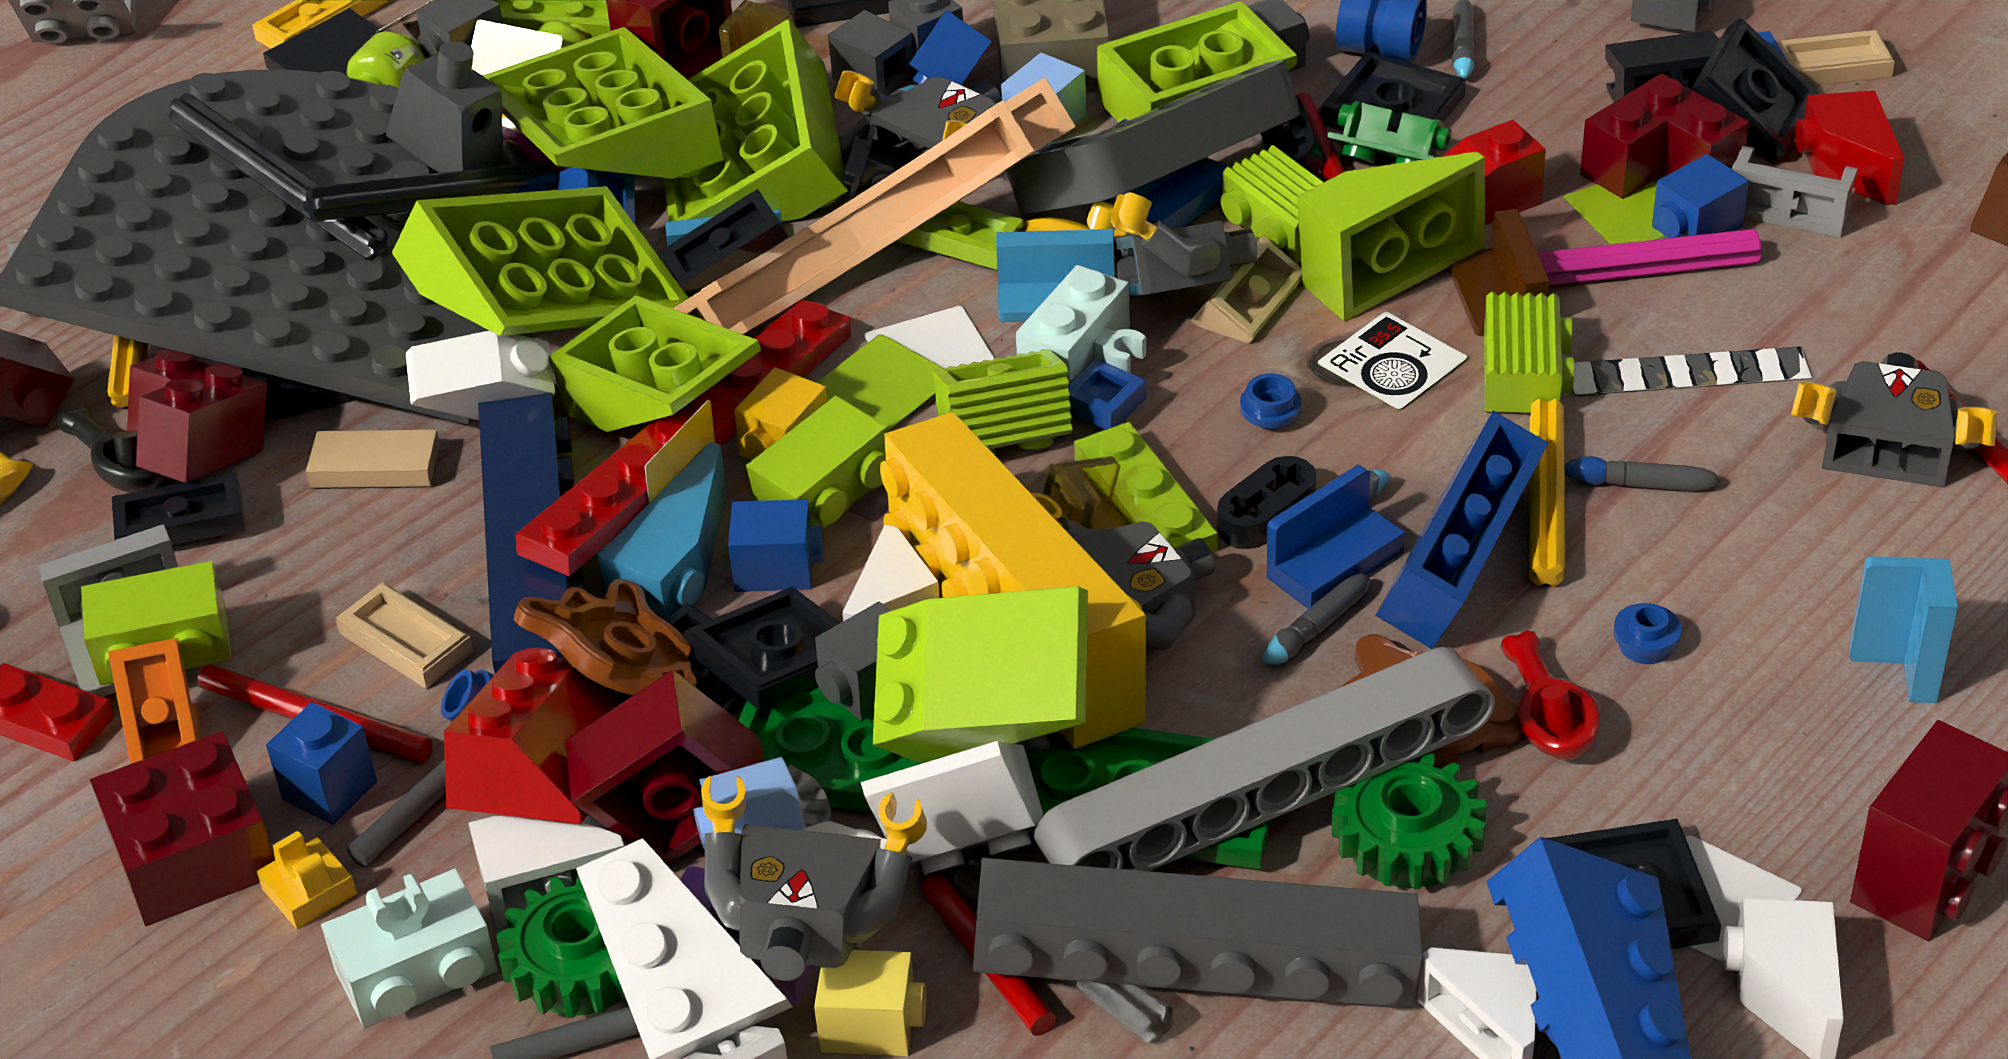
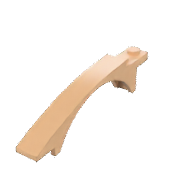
[673,77,1076,335]

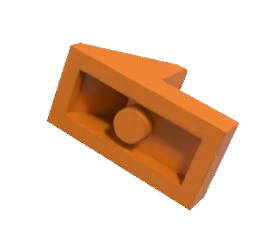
[108,638,201,764]

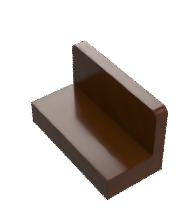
[1448,208,1550,336]

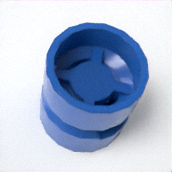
[1336,0,1427,63]

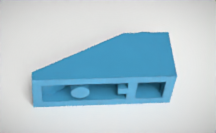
[598,441,727,620]

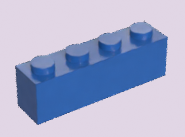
[1375,410,1548,649]

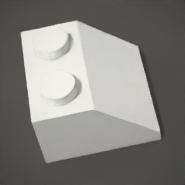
[861,741,1044,876]

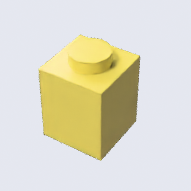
[814,950,927,1056]

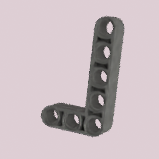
[1006,59,1301,214]

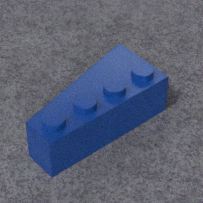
[1486,836,1691,1059]

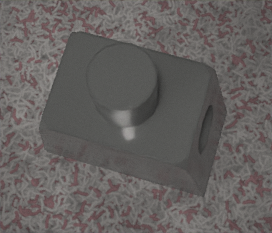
[386,41,503,173]

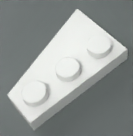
[576,838,792,1059]

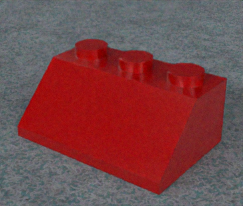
[444,648,621,824]

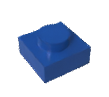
[1068,358,1146,430]

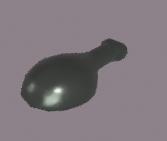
[57,407,166,493]

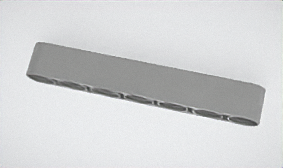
[1034,647,1495,871]

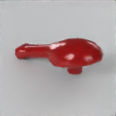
[1501,630,1600,760]

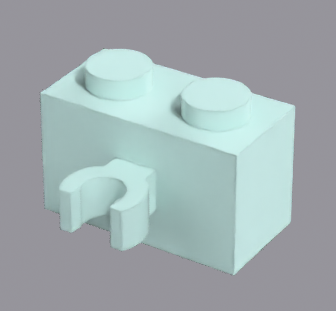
[1016,265,1146,383]
[321,869,498,1028]

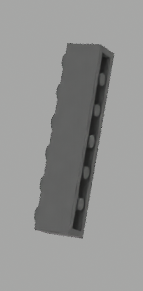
[973,858,1422,1008]

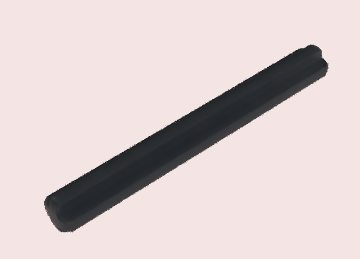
[169,93,389,261]
[303,162,557,222]

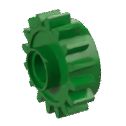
[1331,753,1487,889]
[496,876,627,1018]

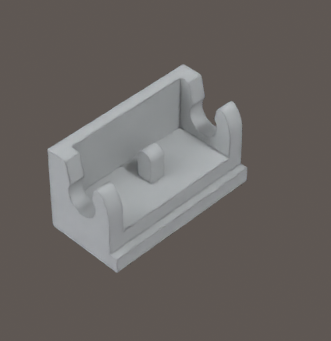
[1732,146,1858,238]

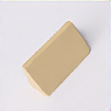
[1190,235,1302,344]

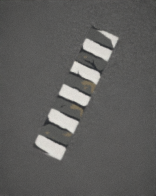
[1573,346,1812,395]

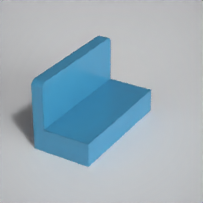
[996,229,1115,322]
[1849,556,1958,703]

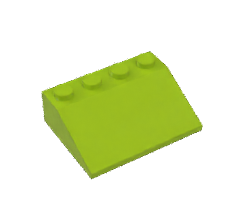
[663,19,848,222]
[482,27,724,179]
[392,186,689,336]

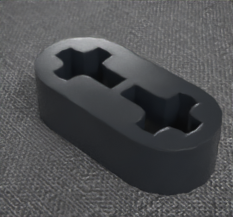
[1260,96,1325,175]
[1217,456,1317,549]

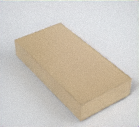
[1776,30,1895,86]
[306,429,440,488]
[335,582,474,689]

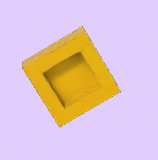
[257,831,357,929]

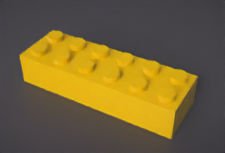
[880,412,1146,749]

